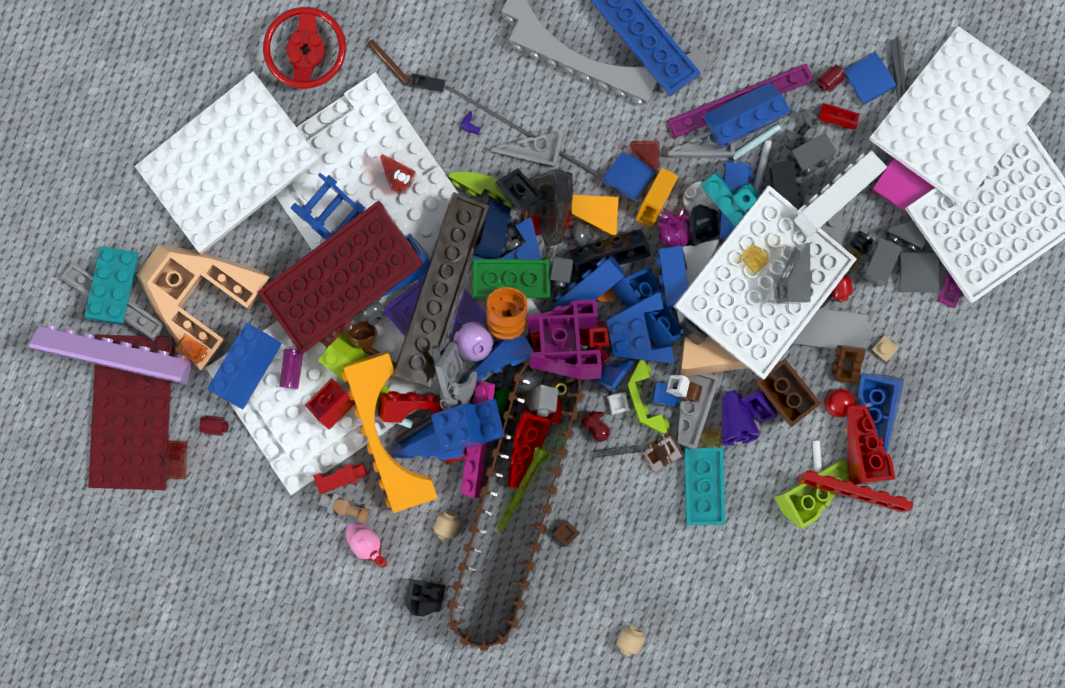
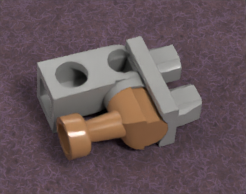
[319,493,374,525]

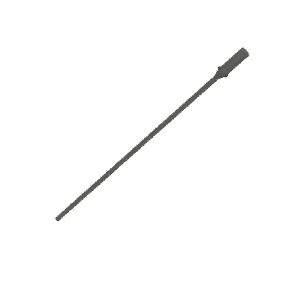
[445,85,644,203]

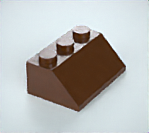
[755,359,821,428]

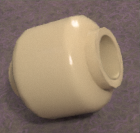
[434,511,461,541]
[617,625,645,656]

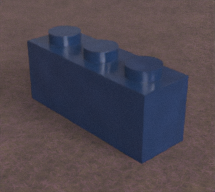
[474,199,512,259]

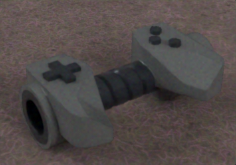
[785,109,821,151]

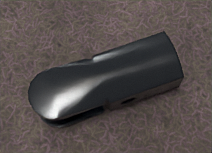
[409,73,445,92]

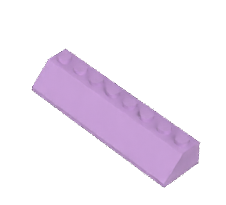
[29,324,192,385]

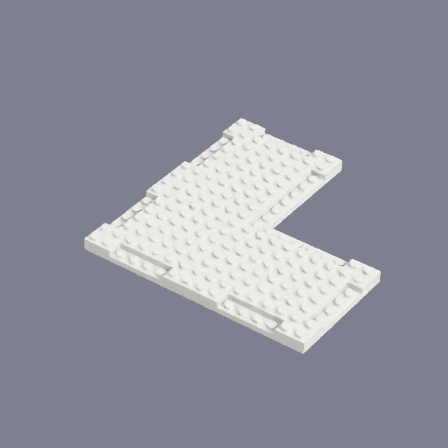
[206,72,540,496]

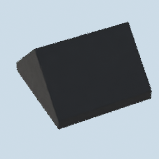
[495,168,543,216]

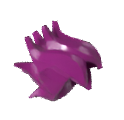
[657,207,691,248]

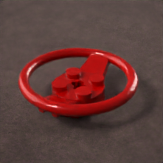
[263,7,346,89]

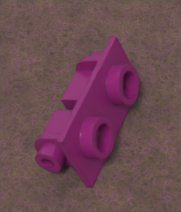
[279,348,303,389]

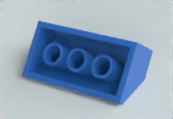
[703,82,791,149]
[207,322,283,410]

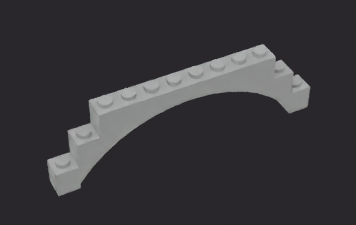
[501,0,711,105]

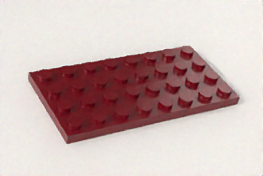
[258,201,424,355]
[88,335,174,490]

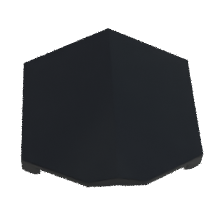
[689,204,719,246]
[404,579,446,617]

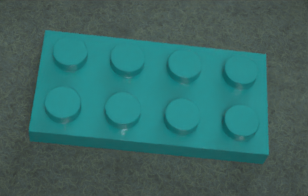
[84,246,139,325]
[684,447,726,526]

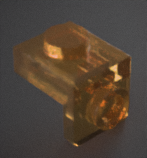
[174,333,208,364]

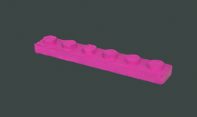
[461,380,495,498]

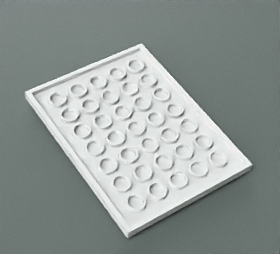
[869,26,1051,207]
[135,72,321,254]
[905,125,1065,304]
[673,186,856,380]

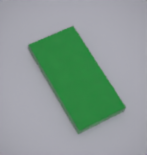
[472,259,550,299]

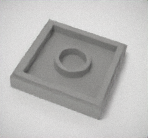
[435,343,465,398]

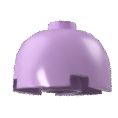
[453,322,493,362]

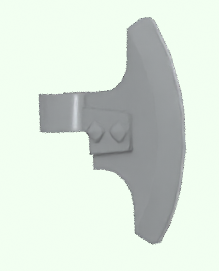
[448,372,477,406]

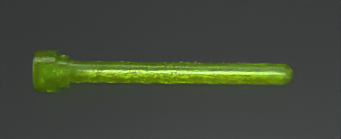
[498,446,550,531]

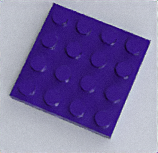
[384,276,487,356]

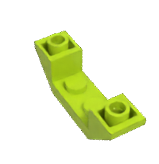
[627,360,670,434]

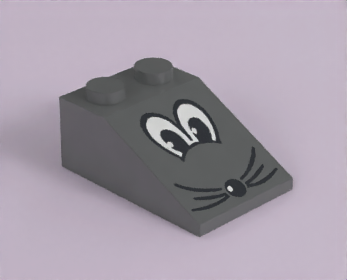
[774,243,811,304]

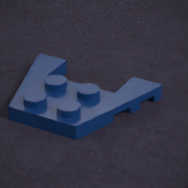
[471,217,542,262]
[606,290,675,363]

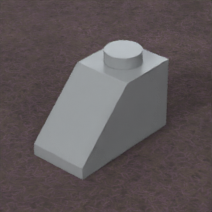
[523,385,558,417]

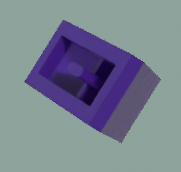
[741,391,778,423]

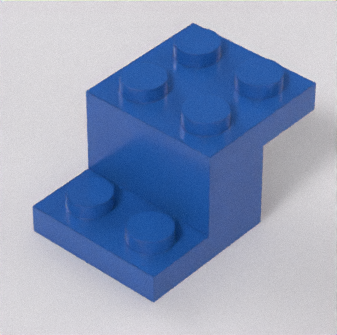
[431,399,505,453]

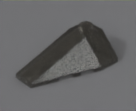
[529,169,573,247]

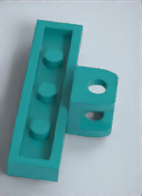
[700,172,759,227]

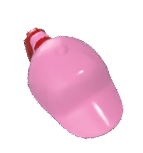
[346,523,387,567]

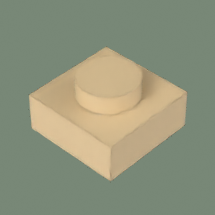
[871,335,899,363]

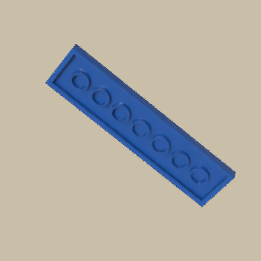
[590,0,701,97]

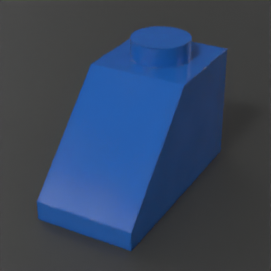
[651,382,680,408]

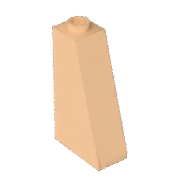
[680,336,748,376]

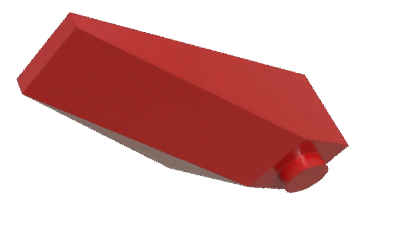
[847,405,896,486]
[507,408,552,489]

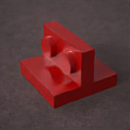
[305,378,356,430]

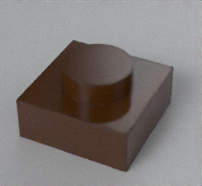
[553,520,580,547]

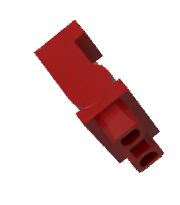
[313,463,368,494]

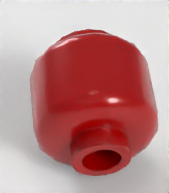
[830,275,854,302]

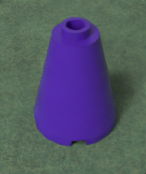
[722,390,760,446]

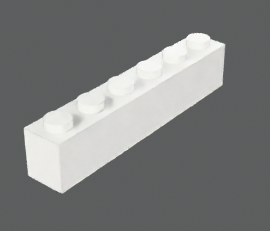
[793,151,887,237]

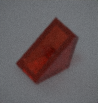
[629,141,659,172]
[164,440,188,480]

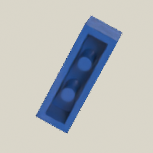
[656,246,688,309]

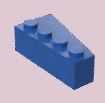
[719,160,752,239]
[611,267,684,347]

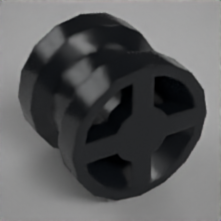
[850,231,874,254]

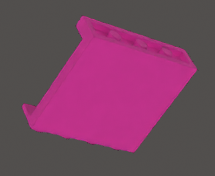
[870,157,935,214]

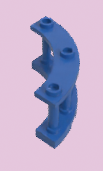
[290,173,366,240]

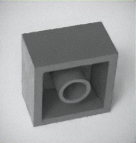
[788,132,837,177]
[859,238,902,287]

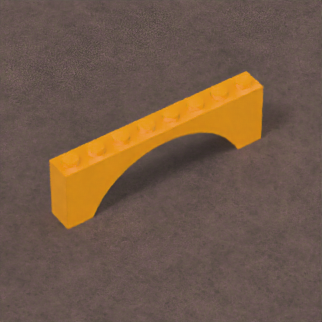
[341,350,437,513]

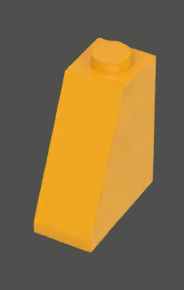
[635,168,679,229]
[568,195,618,237]

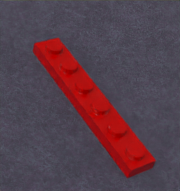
[798,470,914,513]

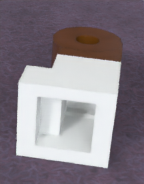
[666,375,703,403]

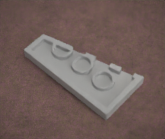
[678,374,720,451]

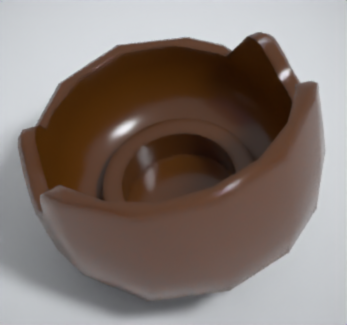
[347,321,378,349]

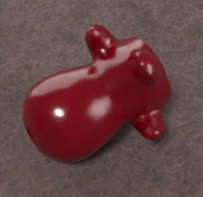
[581,410,611,442]

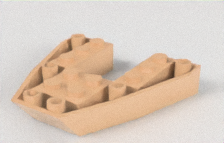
[136,244,272,372]

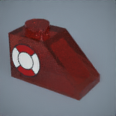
[380,154,417,195]

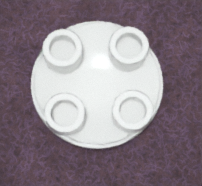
[683,181,719,215]

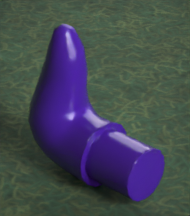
[461,111,481,135]

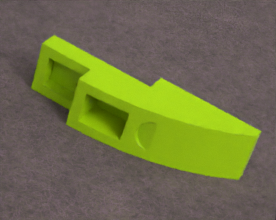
[448,172,514,210]

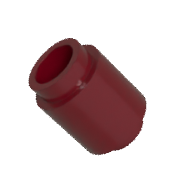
[818,64,846,92]
[199,415,229,436]

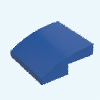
[844,52,896,105]
[603,151,656,201]

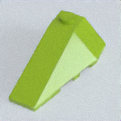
[318,332,390,408]
[774,459,849,529]

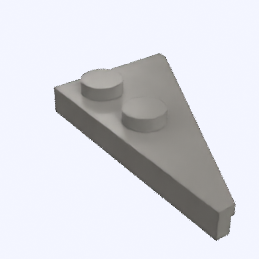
[491,130,565,167]
[668,131,735,158]

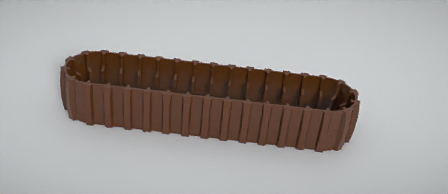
[447,358,585,652]

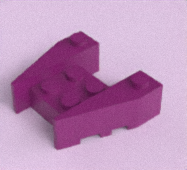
[528,299,602,380]

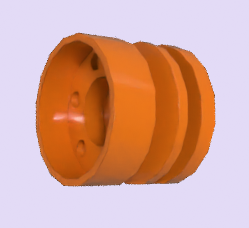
[487,287,527,340]

